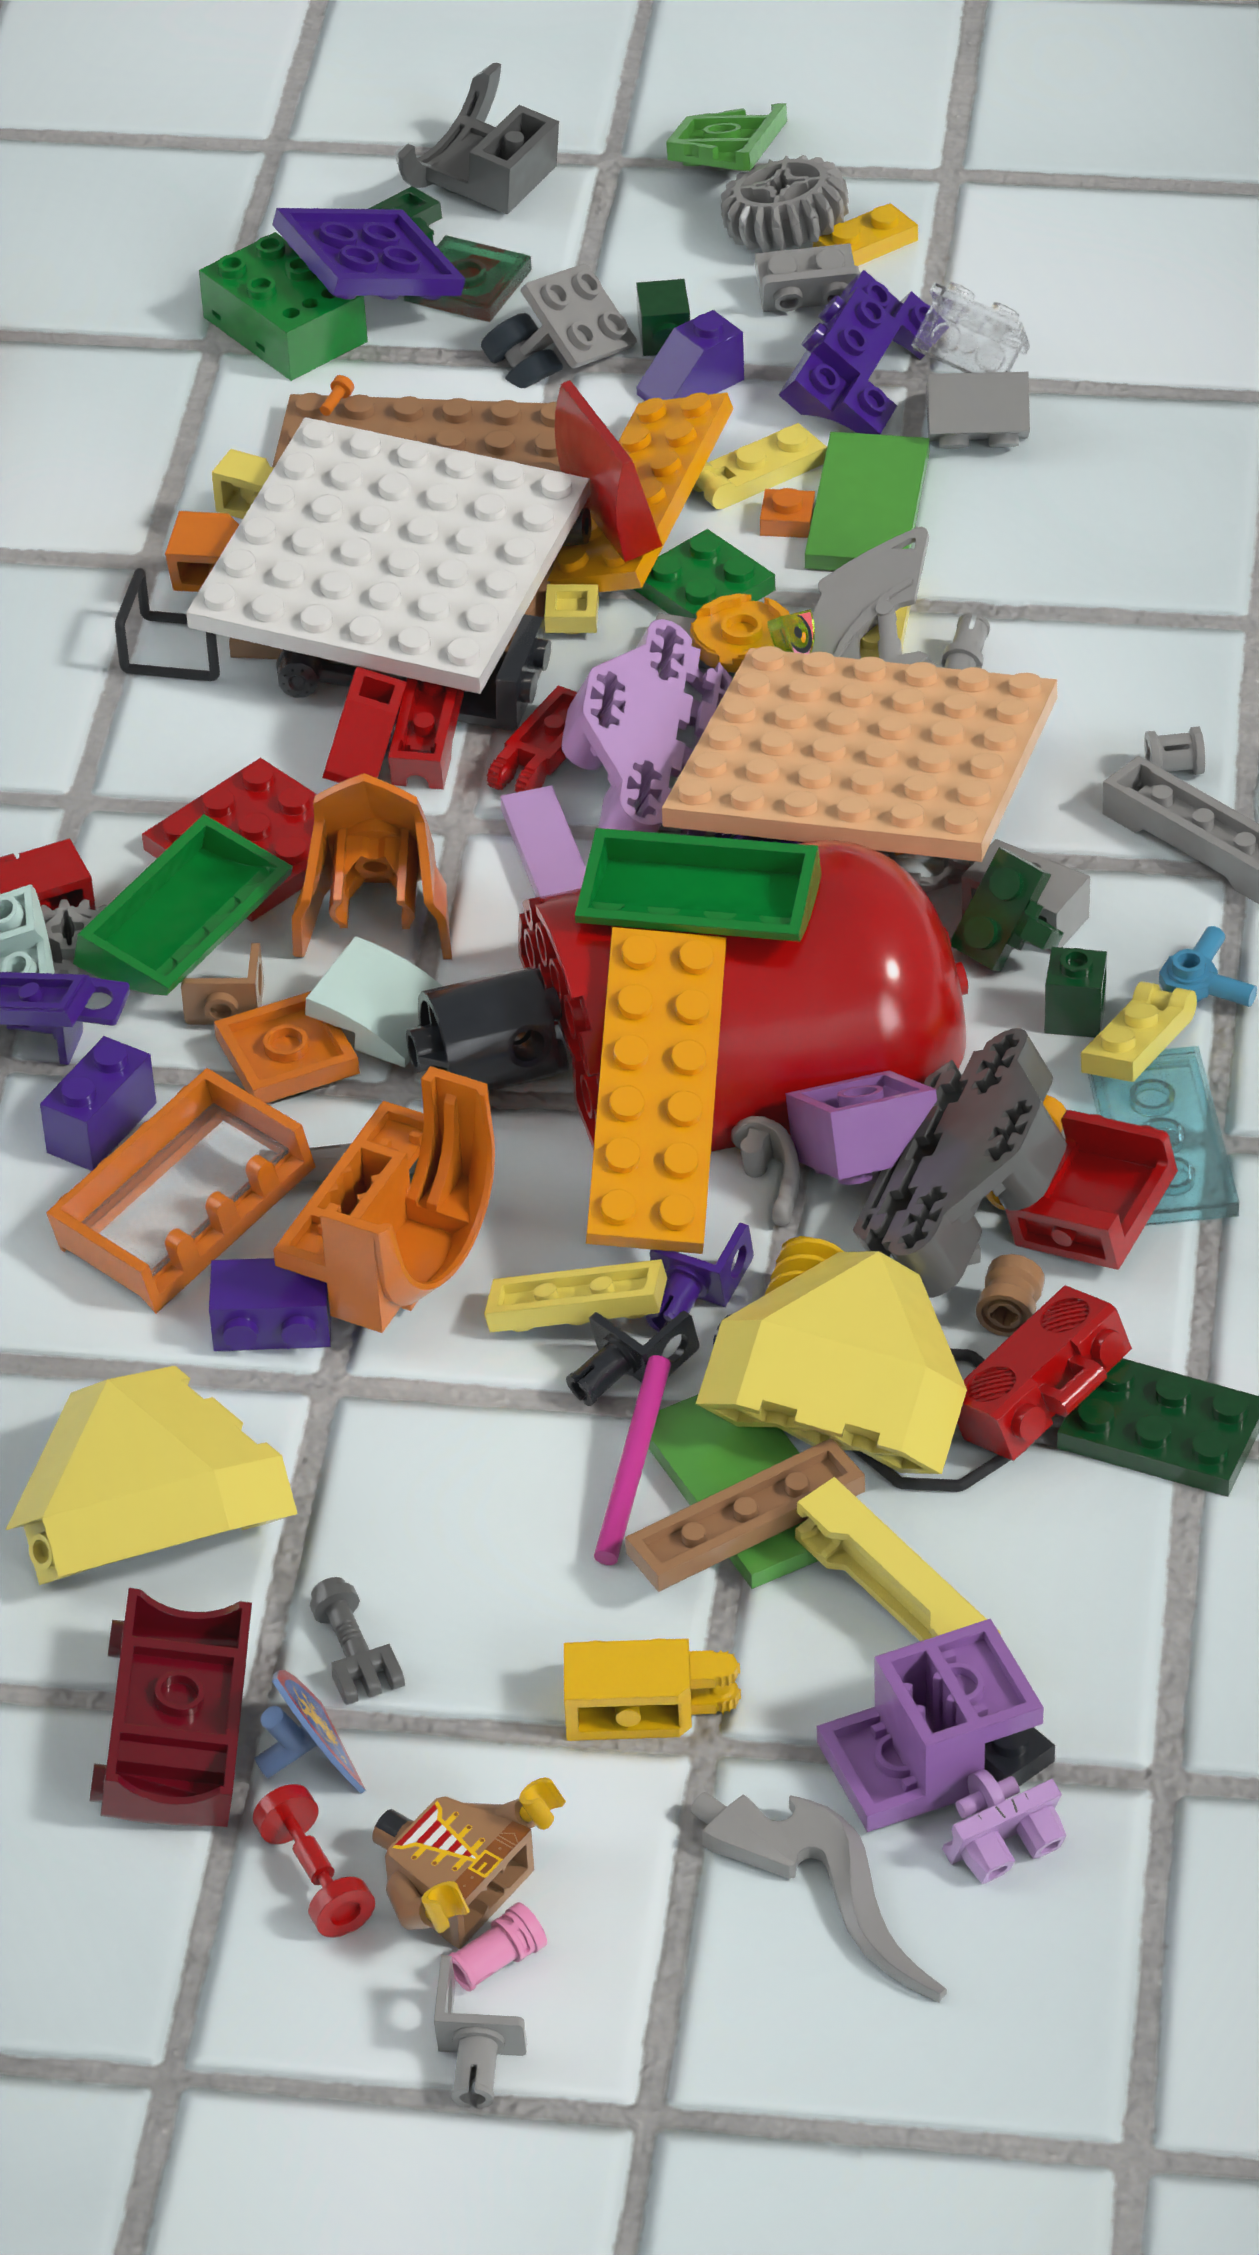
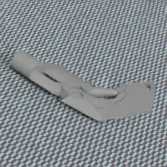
[802,527,946,668]

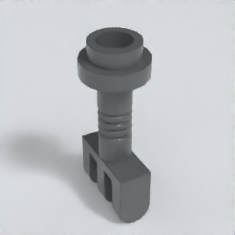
[310,1577,405,1705]

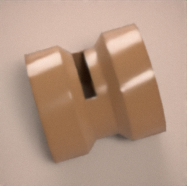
[976,1254,1045,1337]

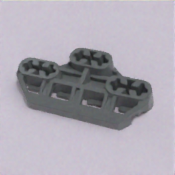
[853,1028,1067,1298]

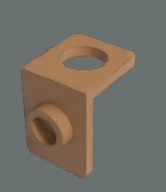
[181,943,264,1025]

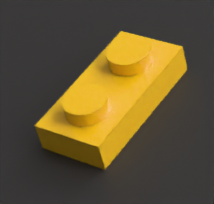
[813,203,918,266]

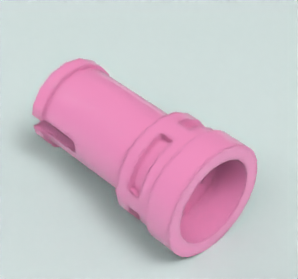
[448,1902,547,1992]

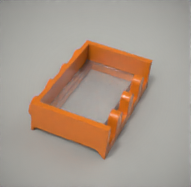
[46,1068,316,1314]

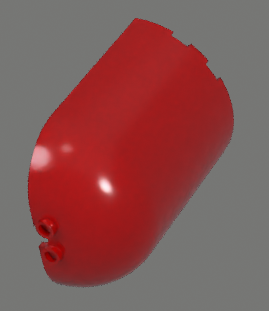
[518,840,968,1152]

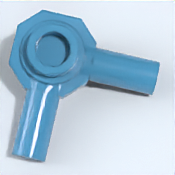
[1159,926,1257,1007]

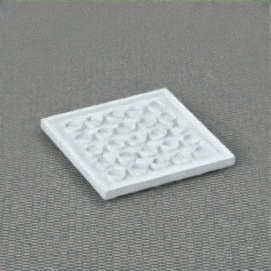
[186,417,591,694]

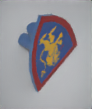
[254,1670,366,1794]

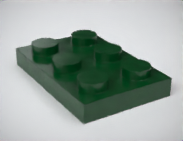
[1057,1358,1259,1497]

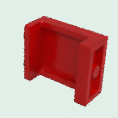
[1005,1110,1178,1270]

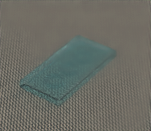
[1088,1046,1239,1226]

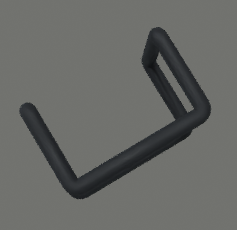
[115,568,220,681]

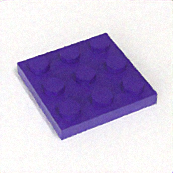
[272,208,466,300]

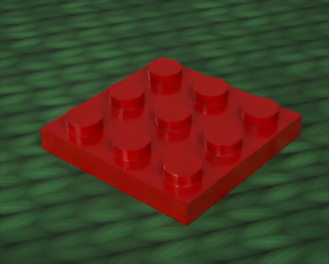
[142,757,317,922]

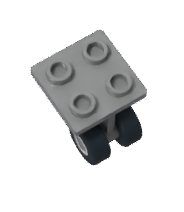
[481,264,637,388]

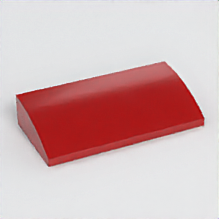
[555,380,663,563]

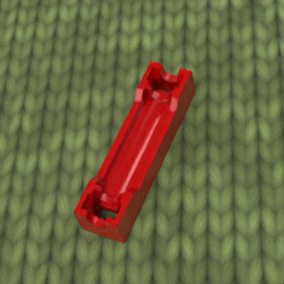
[388,677,465,790]

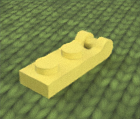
[693,423,827,509]
[1081,981,1197,1082]

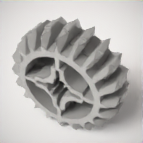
[721,155,849,252]

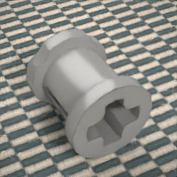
[1144,726,1205,775]

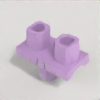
[942,1769,1066,1884]

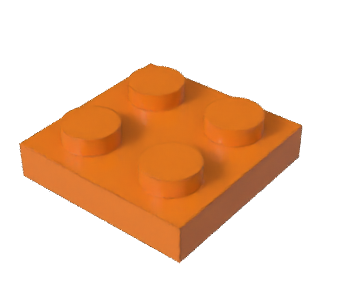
[214,991,360,1103]

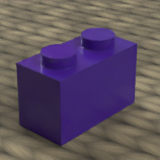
[40,1036,157,1171]
[209,1258,332,1351]

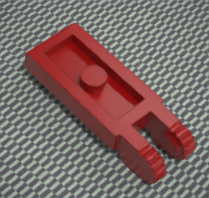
[486,685,577,793]

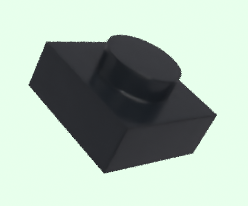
[984,1727,1055,1786]

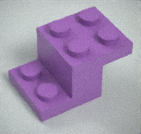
[817,1618,1044,1832]

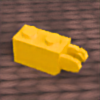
[564,1638,741,1741]

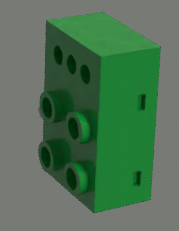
[199,232,368,381]

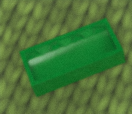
[73,814,293,996]
[575,828,822,942]

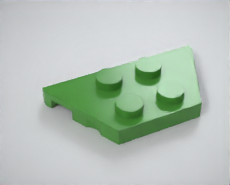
[666,103,787,171]

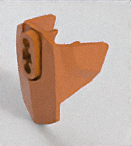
[292,773,452,959]

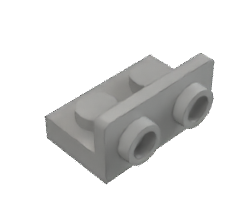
[755,243,860,312]

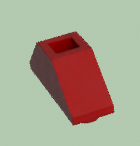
[322,667,407,783]

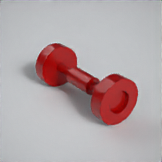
[253,1784,375,1938]

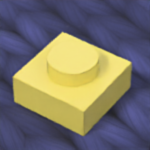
[544,584,599,634]

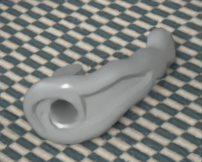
[730,1116,801,1227]

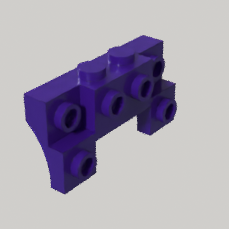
[778,270,947,435]

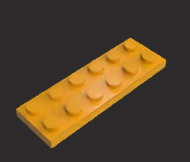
[547,392,734,592]
[586,927,726,1254]

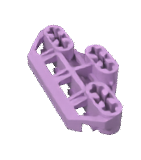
[562,619,733,837]

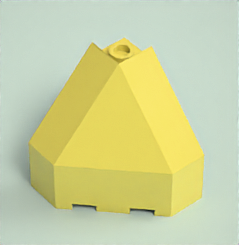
[696,1251,967,1474]
[5,1366,298,1585]

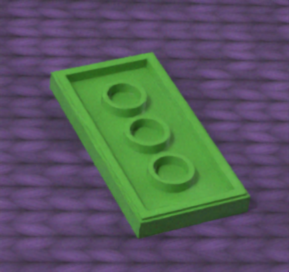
[805,432,930,571]
[648,1394,818,1589]

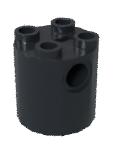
[406,967,569,1092]

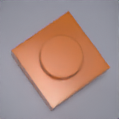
[760,488,815,538]

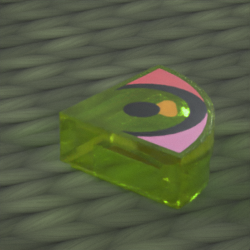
[767,609,815,654]

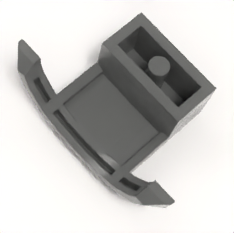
[395,63,559,214]

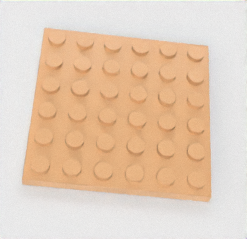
[662,646,1057,862]

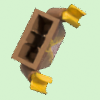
[372,1777,566,1949]

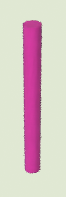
[594,1355,671,1565]

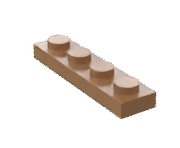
[625,1439,865,1592]

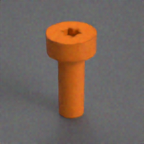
[319,375,355,416]

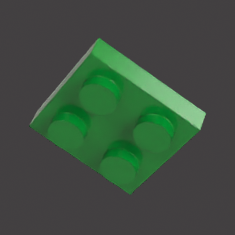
[633,529,776,619]

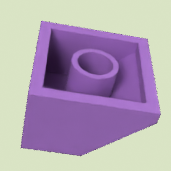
[785,1071,937,1185]

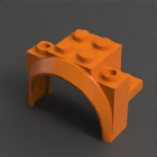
[273,1066,495,1333]

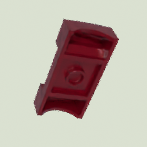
[89,1588,252,1827]

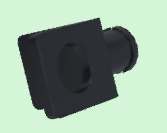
[566,1311,700,1406]

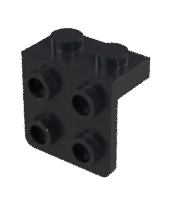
[458,614,551,731]

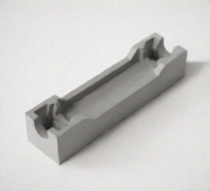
[1102,756,1259,904]

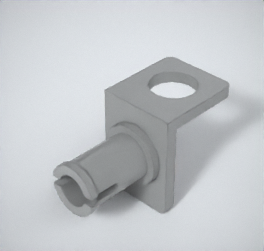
[434,1955,527,2108]

